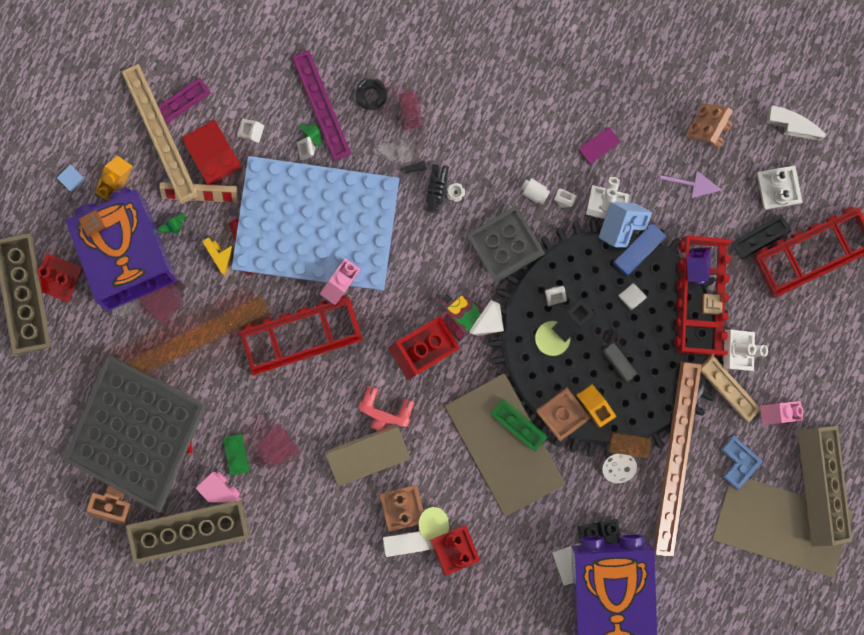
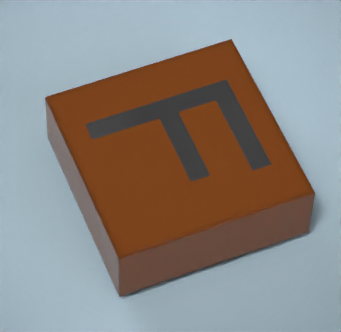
[79,210,106,237]

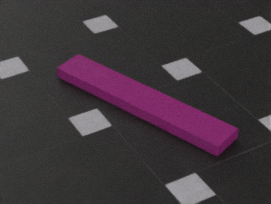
[292,50,352,162]

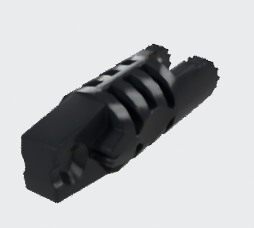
[426,164,449,214]

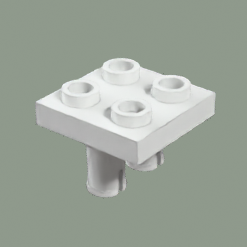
[756,166,803,210]
[586,177,629,219]
[723,330,768,371]

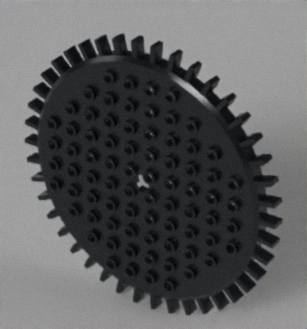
[488,217,731,459]

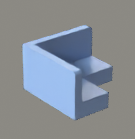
[599,202,652,247]

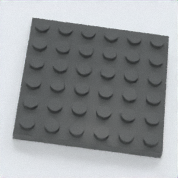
[63,355,207,512]

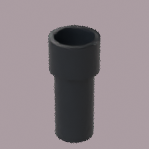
[404,161,427,174]

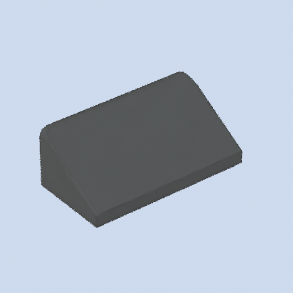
[603,343,637,382]

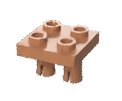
[686,103,733,148]
[379,485,424,532]

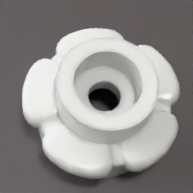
[447,183,465,202]

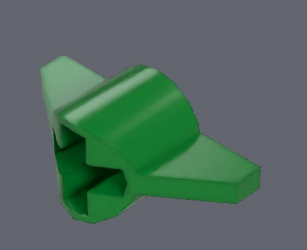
[298,124,321,147]
[158,212,186,234]

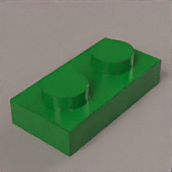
[223,434,250,476]

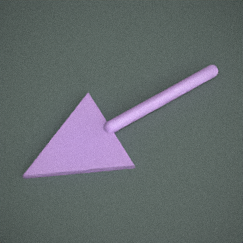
[659,171,722,198]

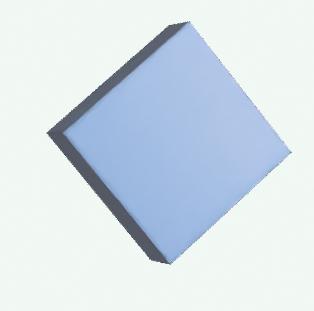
[57,164,85,192]

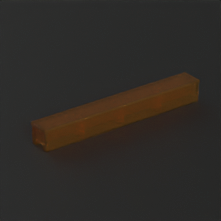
[125,295,270,374]

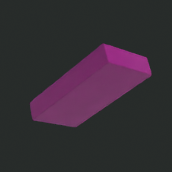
[578,127,620,165]

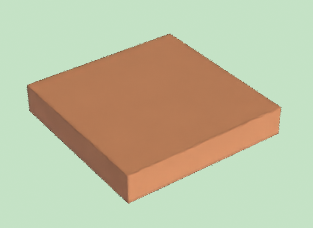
[536,387,591,441]

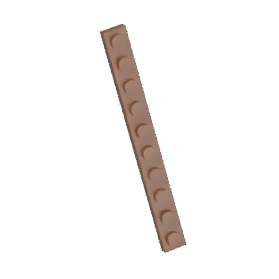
[653,362,702,556]

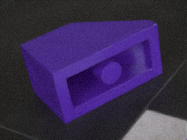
[687,247,711,284]

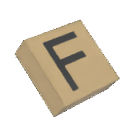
[702,294,723,315]

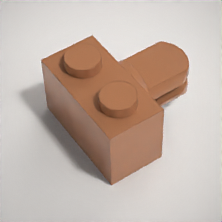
[86,485,131,526]

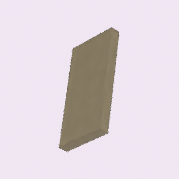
[325,424,411,486]

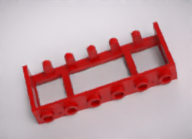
[753,206,864,299]
[674,235,732,357]
[239,295,364,377]

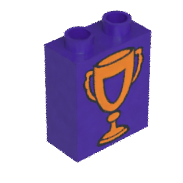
[65,188,178,312]
[571,534,658,635]

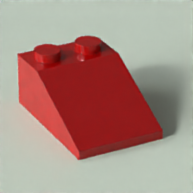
[182,119,243,185]
[388,316,460,381]

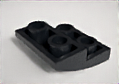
[577,518,621,545]

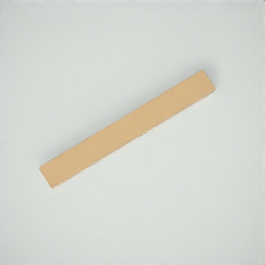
[122,64,198,204]

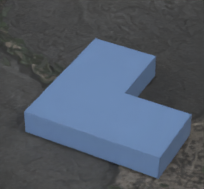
[721,436,763,490]

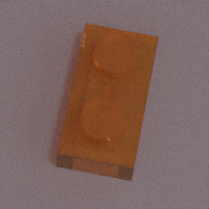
[609,432,652,458]

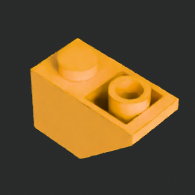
[95,156,133,201]
[576,384,617,428]

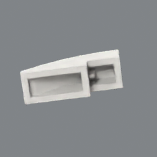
[766,105,826,141]
[383,531,433,557]

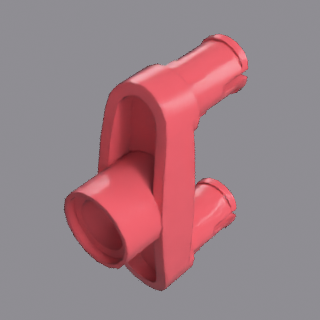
[357,385,415,431]

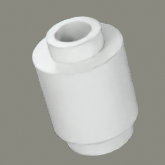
[521,178,550,204]

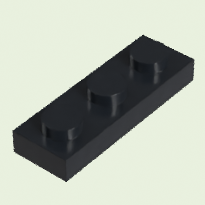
[731,214,791,260]

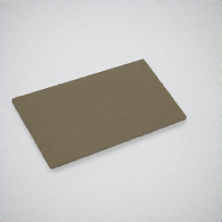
[445,374,565,516]
[713,479,853,578]

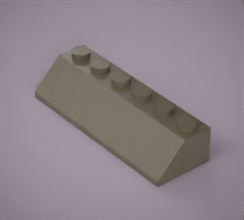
[0,233,51,355]
[797,426,852,547]
[126,500,251,564]

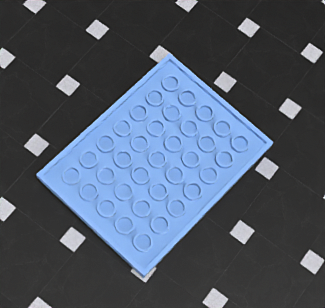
[232,156,399,291]

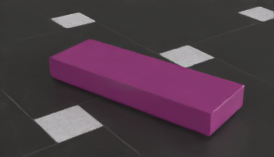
[158,77,211,125]

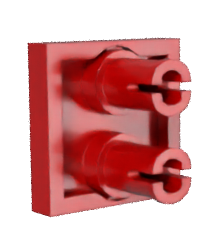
[37,253,83,303]
[430,525,480,576]

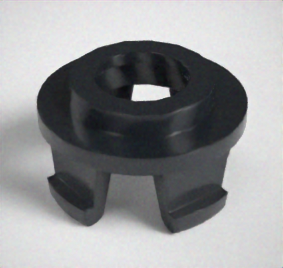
[356,78,387,110]

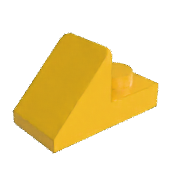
[202,238,234,276]

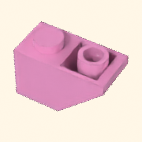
[320,259,361,305]
[760,401,803,425]
[196,472,241,503]

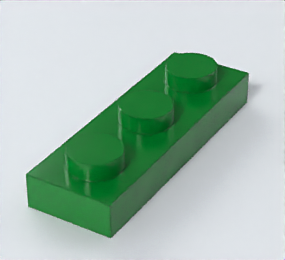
[491,399,548,452]

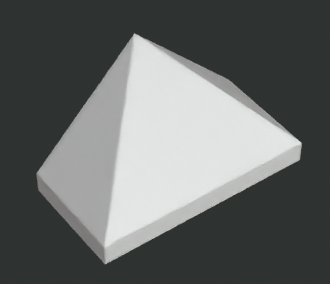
[469,300,504,336]

